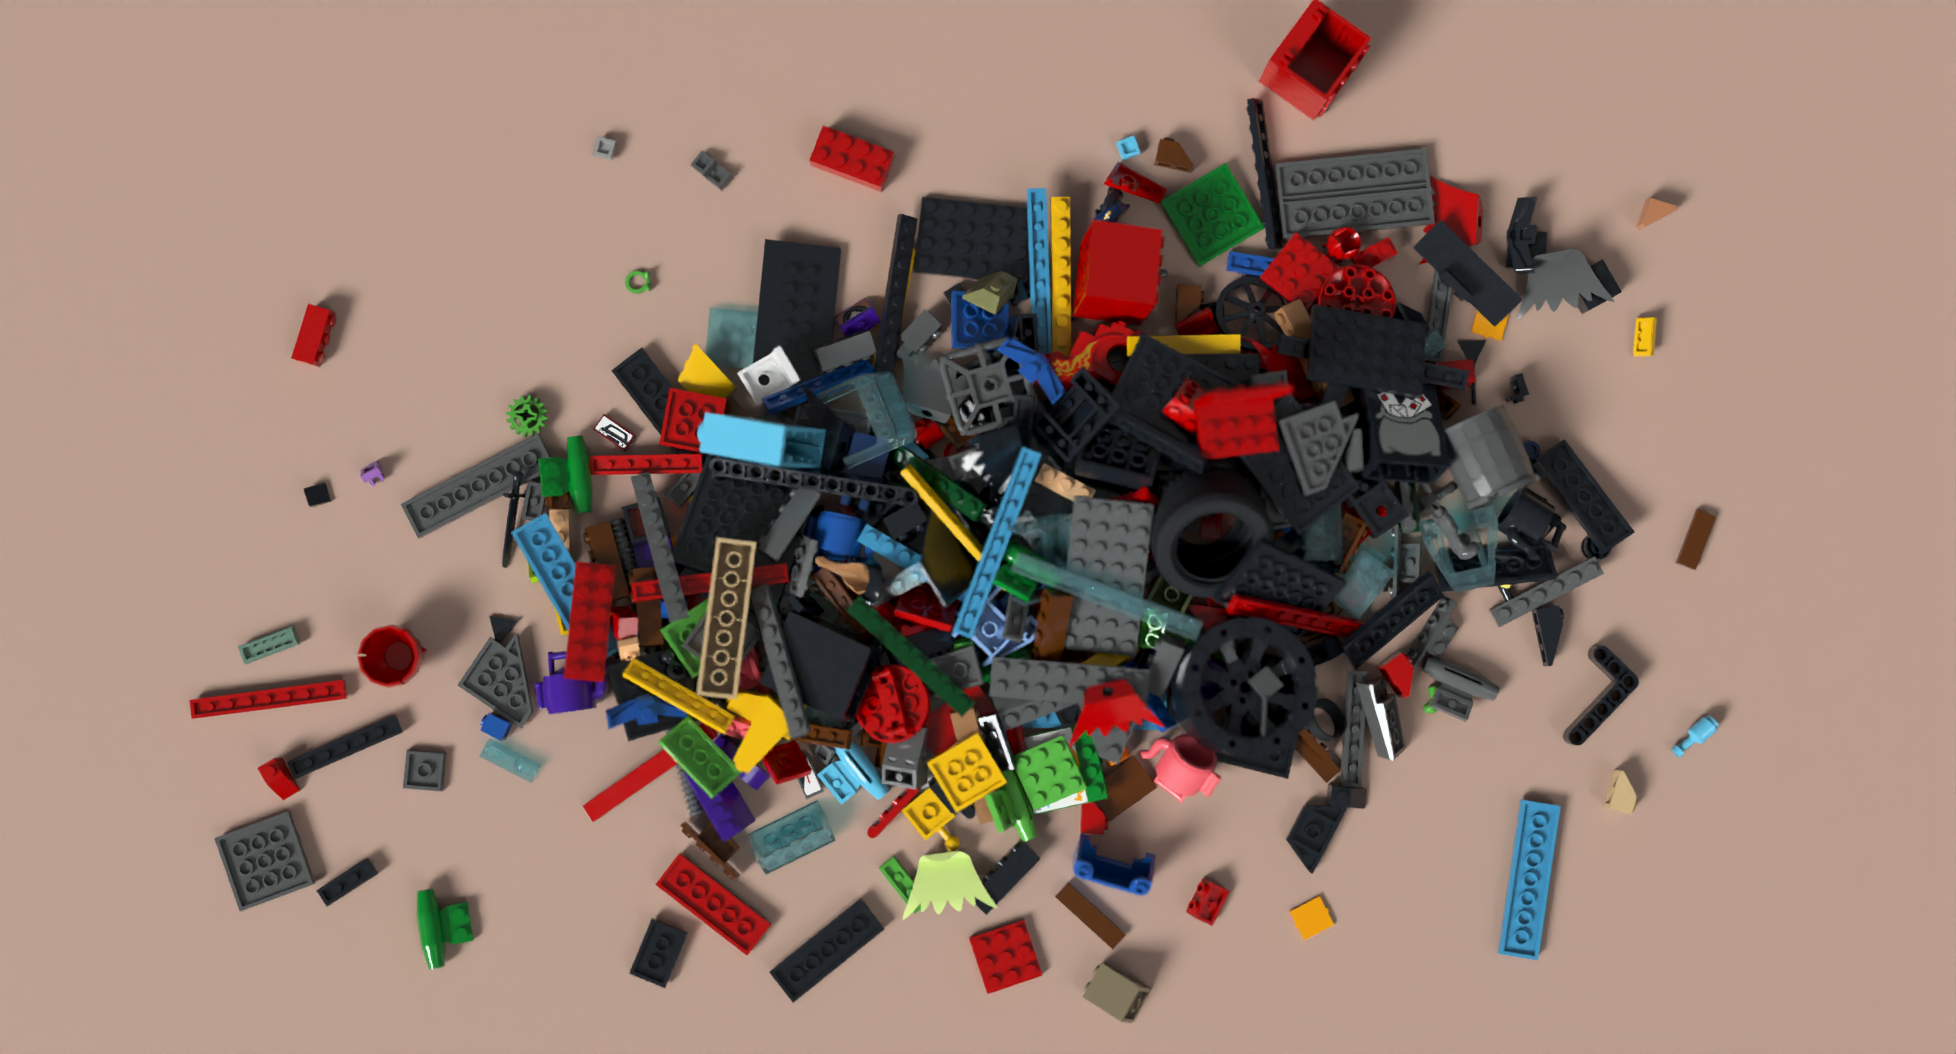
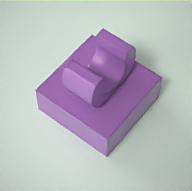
[360,460,384,486]

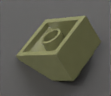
[962,271,1017,315]
[1146,574,1193,620]

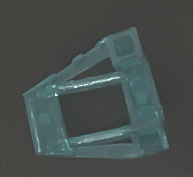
[1418,505,1498,593]

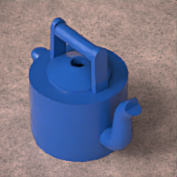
[805,511,874,578]

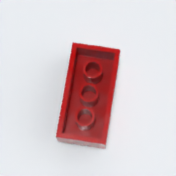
[809,125,895,192]

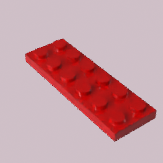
[563,561,615,682]
[655,853,771,956]

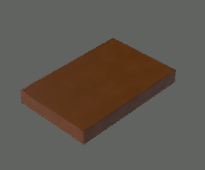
[1096,756,1157,821]

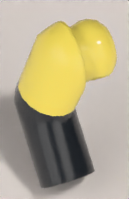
[1498,584,1514,602]

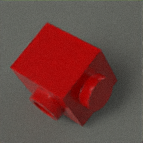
[910,418,944,450]

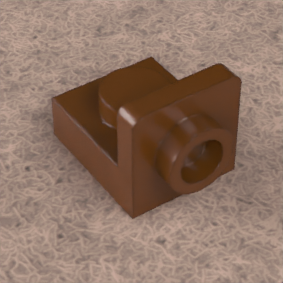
[545,492,574,510]

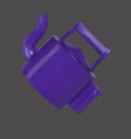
[534,651,611,714]

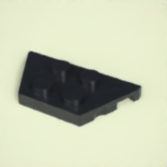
[1286,805,1347,874]

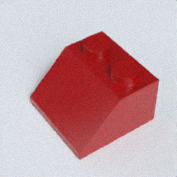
[1376,653,1414,698]

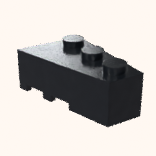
[999,314,1039,374]
[884,628,954,667]

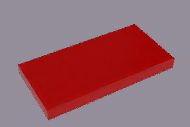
[924,686,997,756]

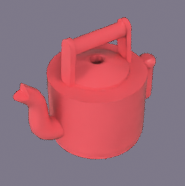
[1140,734,1221,804]

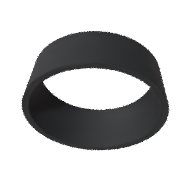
[1307,698,1346,741]

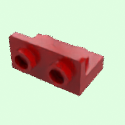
[1186,878,1230,926]

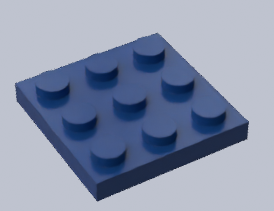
[951,291,1009,351]

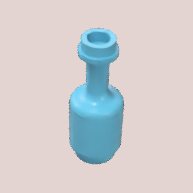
[1671,715,1719,758]

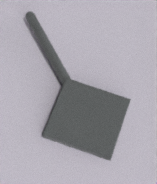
[1248,666,1283,735]

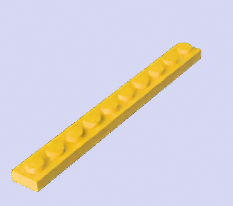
[1050,197,1071,357]

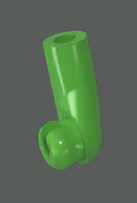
[1424,685,1437,714]

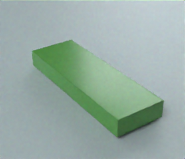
[879,856,921,914]

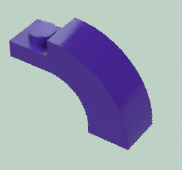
[713,733,770,790]

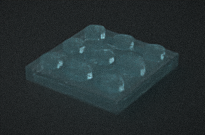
[705,308,758,369]

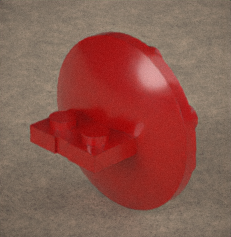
[1318,265,1396,318]

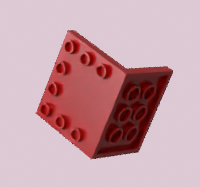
[1193,382,1293,459]

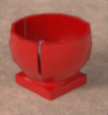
[357,624,427,688]

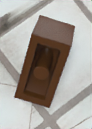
[1154,137,1193,173]
[1175,284,1204,323]

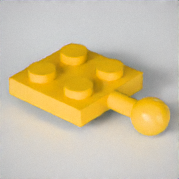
[901,788,960,851]

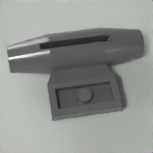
[1421,656,1500,722]

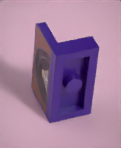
[834,298,881,336]

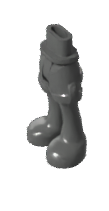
[1430,502,1480,559]

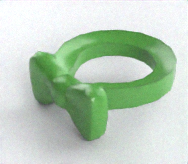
[625,271,651,294]

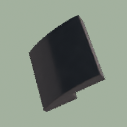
[850,488,899,528]

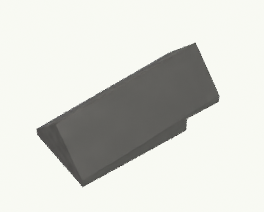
[1356,676,1405,760]

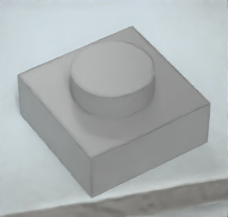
[593,136,617,161]

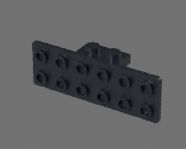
[1413,220,1522,326]

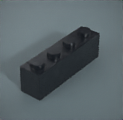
[975,841,1040,915]

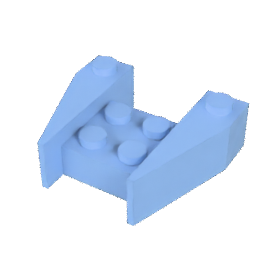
[951,584,1038,666]

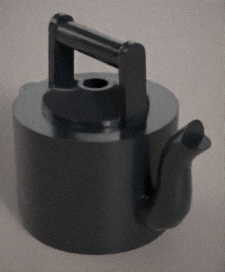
[1495,487,1567,561]

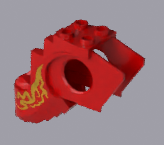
[1033,320,1145,392]

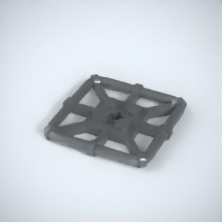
[939,336,1039,436]

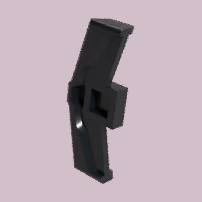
[1506,196,1538,274]

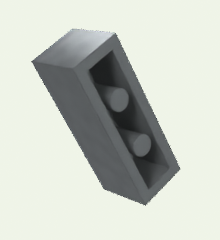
[813,329,876,373]
[1146,632,1185,698]

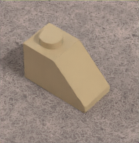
[1603,770,1637,815]

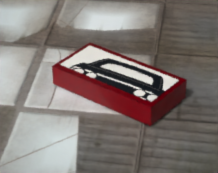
[593,414,636,451]

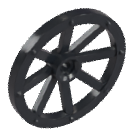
[1215,276,1290,353]

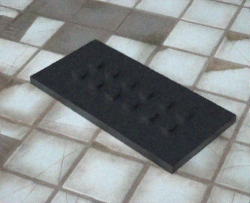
[753,239,841,399]

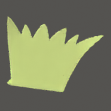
[902,851,997,920]

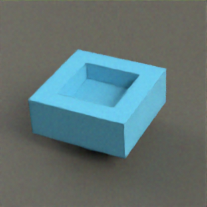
[1116,135,1140,161]

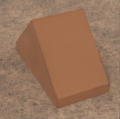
[1637,198,1678,230]

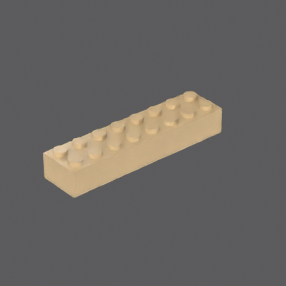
[697,538,757,699]

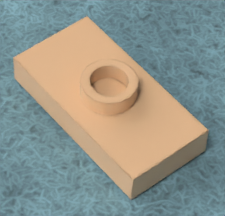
[618,637,640,662]

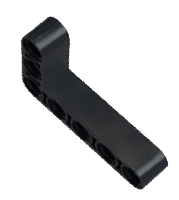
[1563,646,1639,746]

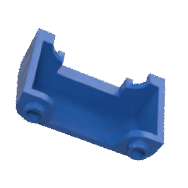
[1072,833,1156,896]

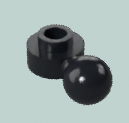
[660,649,686,683]

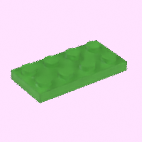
[658,716,741,799]

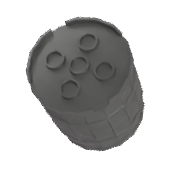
[1444,405,1540,511]

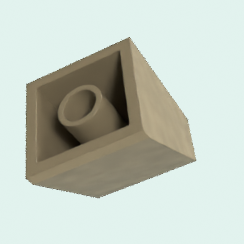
[1083,963,1151,1023]

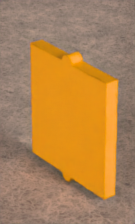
[1471,310,1509,341]
[1289,896,1334,940]

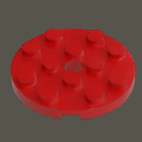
[856,665,930,743]

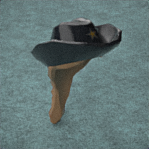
[815,556,883,604]

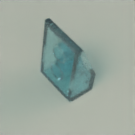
[1332,550,1395,620]

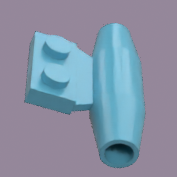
[817,739,890,805]

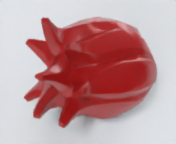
[1322,226,1361,264]

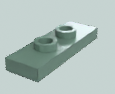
[238,626,301,664]

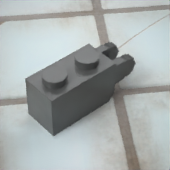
[896,309,942,361]

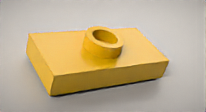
[1633,317,1657,357]

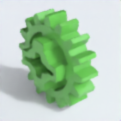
[506,395,549,437]

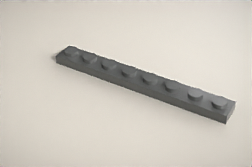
[631,472,689,622]
[750,584,811,739]

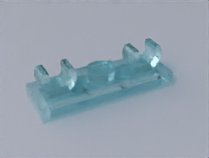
[479,739,541,782]

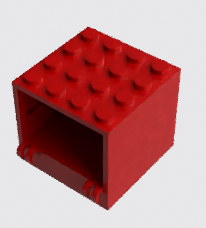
[1258,0,1372,121]
[1072,220,1165,326]

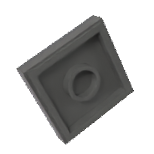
[403,749,447,791]

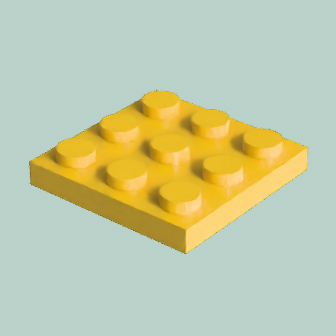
[926,732,1007,812]

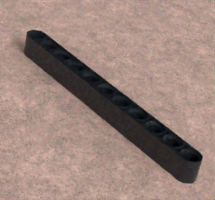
[709,455,920,506]

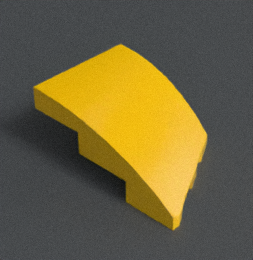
[678,343,736,398]

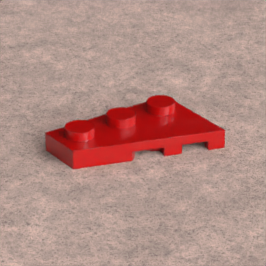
[1104,162,1167,204]

